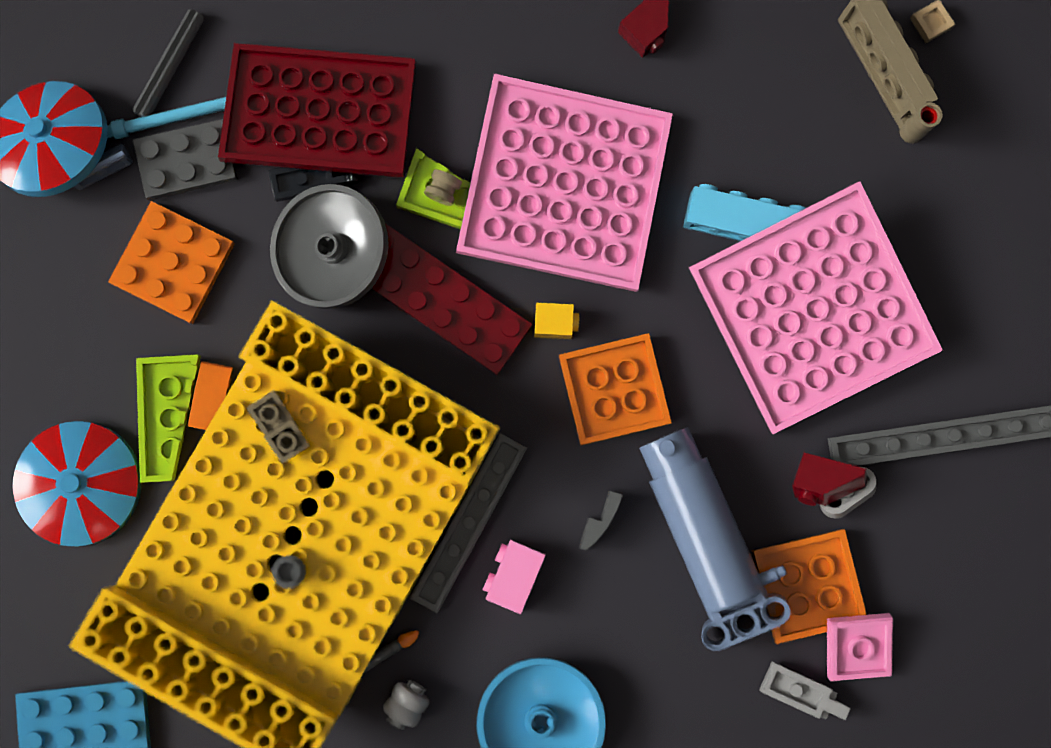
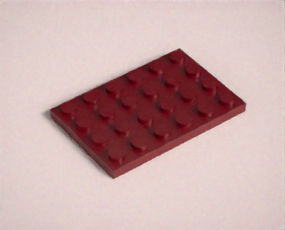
[218,43,416,177]

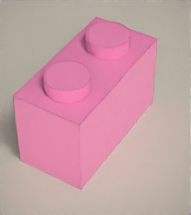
[483,539,545,614]

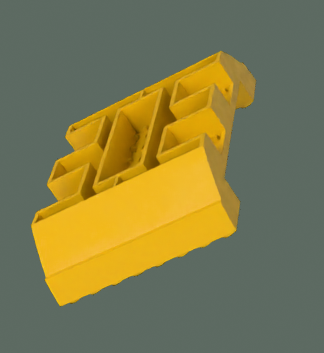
[69,301,499,748]

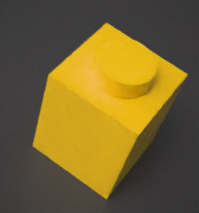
[534,303,579,339]

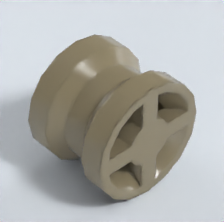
[424,169,462,206]

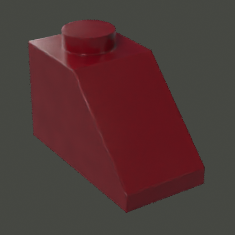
[618,0,669,58]
[792,452,867,506]

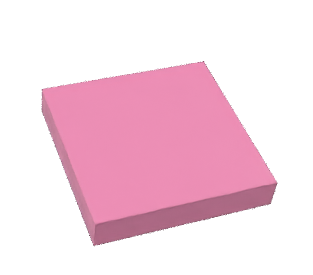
[827,613,893,681]

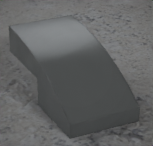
[579,491,622,550]

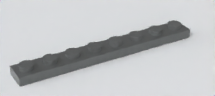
[827,405,1051,466]

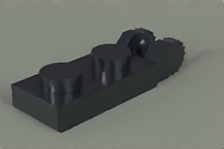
[268,167,359,202]

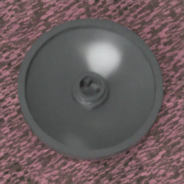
[270,184,388,309]

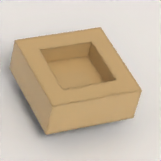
[910,0,955,43]

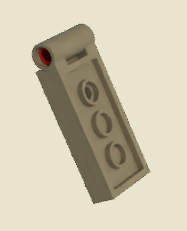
[838,0,942,144]

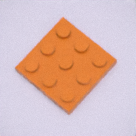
[108,201,235,324]
[559,333,672,446]
[752,529,867,644]

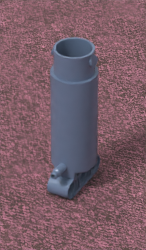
[639,427,790,651]

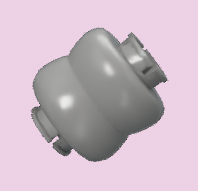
[383,680,430,730]

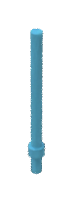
[107,97,226,139]

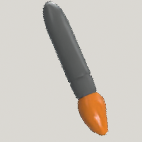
[364,630,419,673]

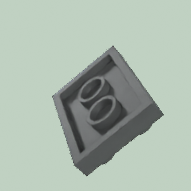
[133,119,238,200]

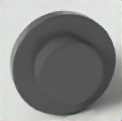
[272,555,306,588]

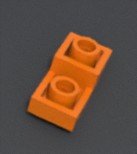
[188,361,233,430]

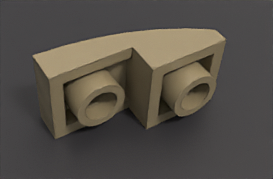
[246,389,310,464]

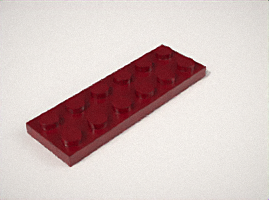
[372,224,532,376]

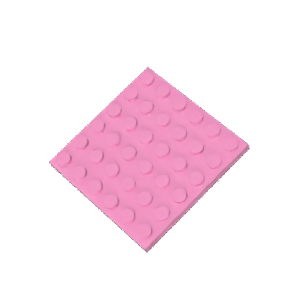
[456,74,673,292]
[688,181,943,434]

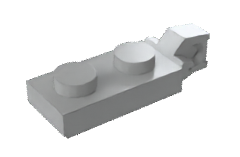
[759,662,850,720]

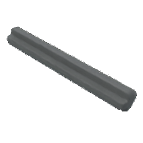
[133,9,204,117]

